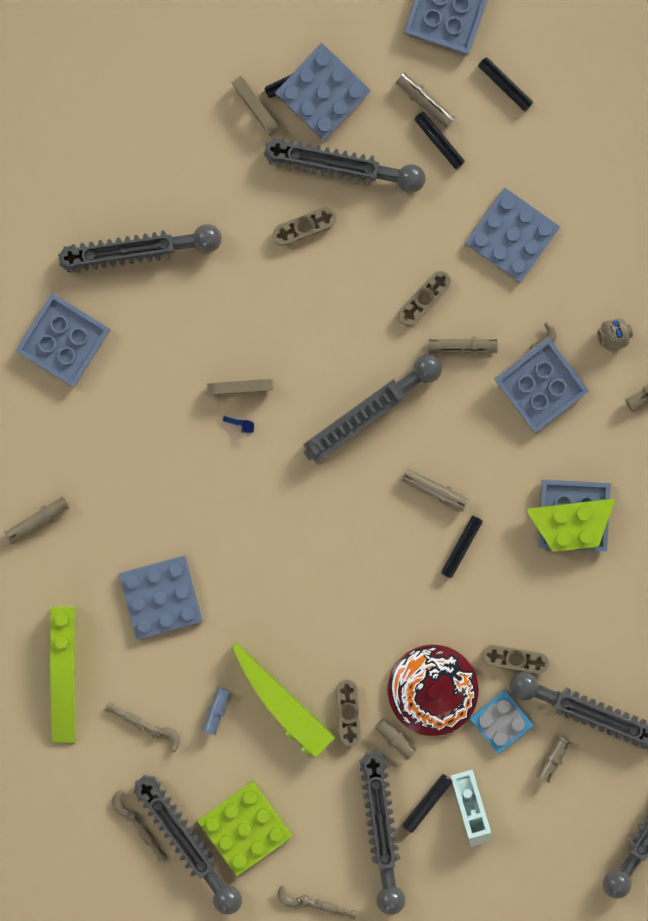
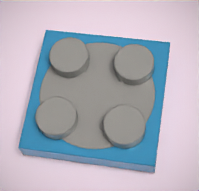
[470,689,534,754]

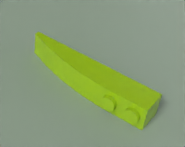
[50,606,77,743]
[232,642,335,757]

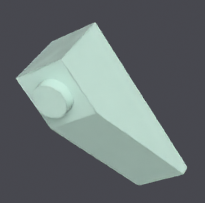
[451,770,493,847]

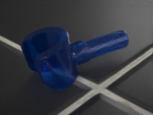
[223,416,254,433]

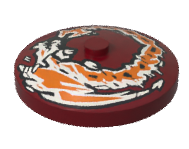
[387,644,479,736]

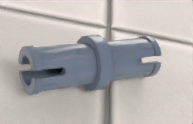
[202,687,231,735]

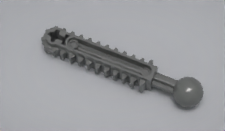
[263,137,425,193]
[58,224,222,273]
[303,354,442,463]
[510,671,648,749]
[359,750,405,915]
[133,774,242,915]
[603,810,648,899]

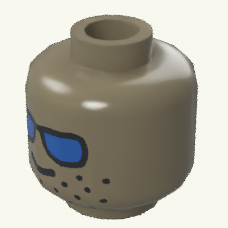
[597,319,633,350]

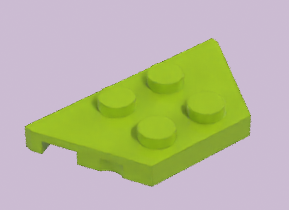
[526,499,615,552]

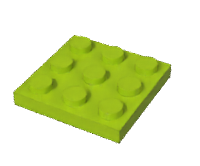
[197,780,293,876]

